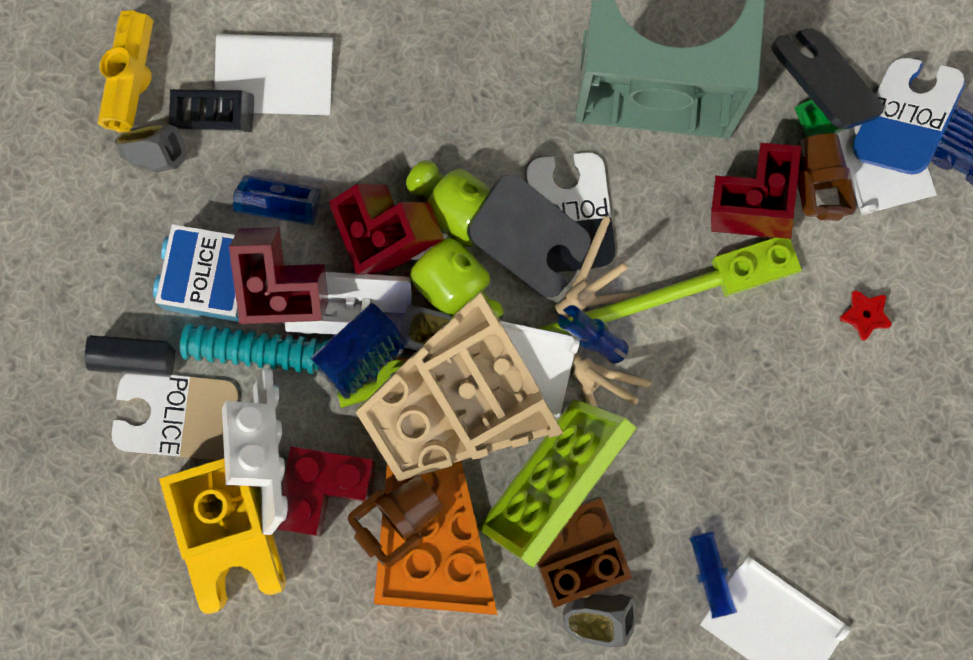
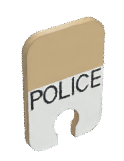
[111,374,239,460]

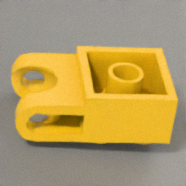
[159,458,286,615]

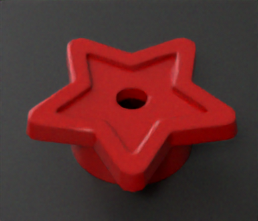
[839,290,892,341]

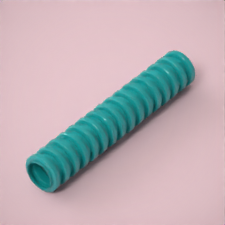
[180,323,383,381]

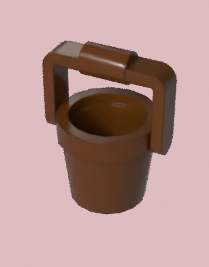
[798,134,856,221]
[348,475,444,568]

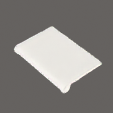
[214,34,334,115]
[837,93,937,215]
[500,321,580,417]
[700,555,851,660]

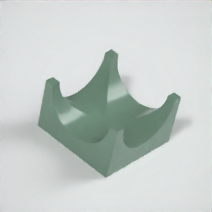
[574,0,765,139]

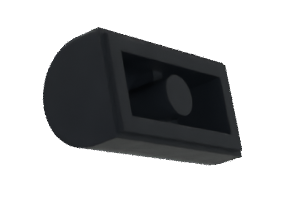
[85,335,176,377]

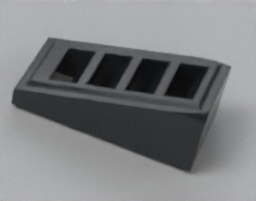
[169,89,254,132]

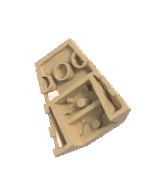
[356,291,563,481]

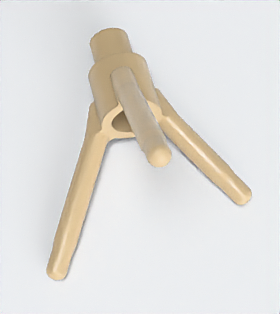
[555,216,642,319]
[571,353,651,407]

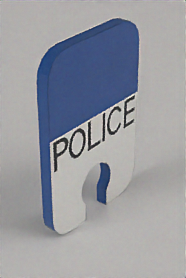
[852,58,965,175]

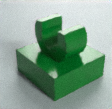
[794,99,846,138]

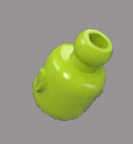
[406,160,491,247]
[410,238,504,319]

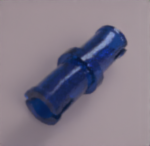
[558,305,629,364]
[689,531,737,619]

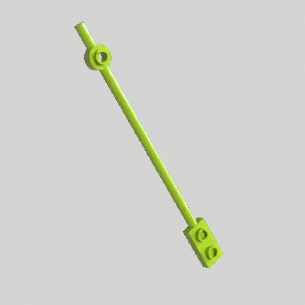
[336,238,802,408]

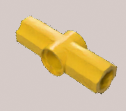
[97,10,154,133]

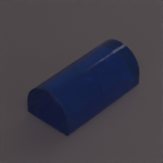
[233,175,321,226]

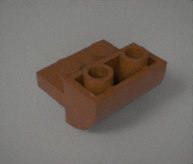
[536,496,632,608]

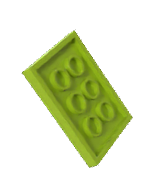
[477,399,637,568]

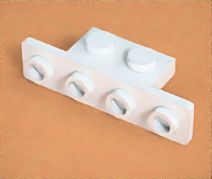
[285,272,412,336]
[222,369,288,535]

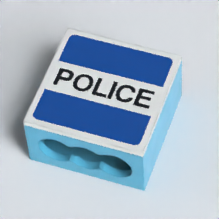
[153,224,239,323]

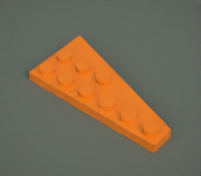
[374,358,498,615]

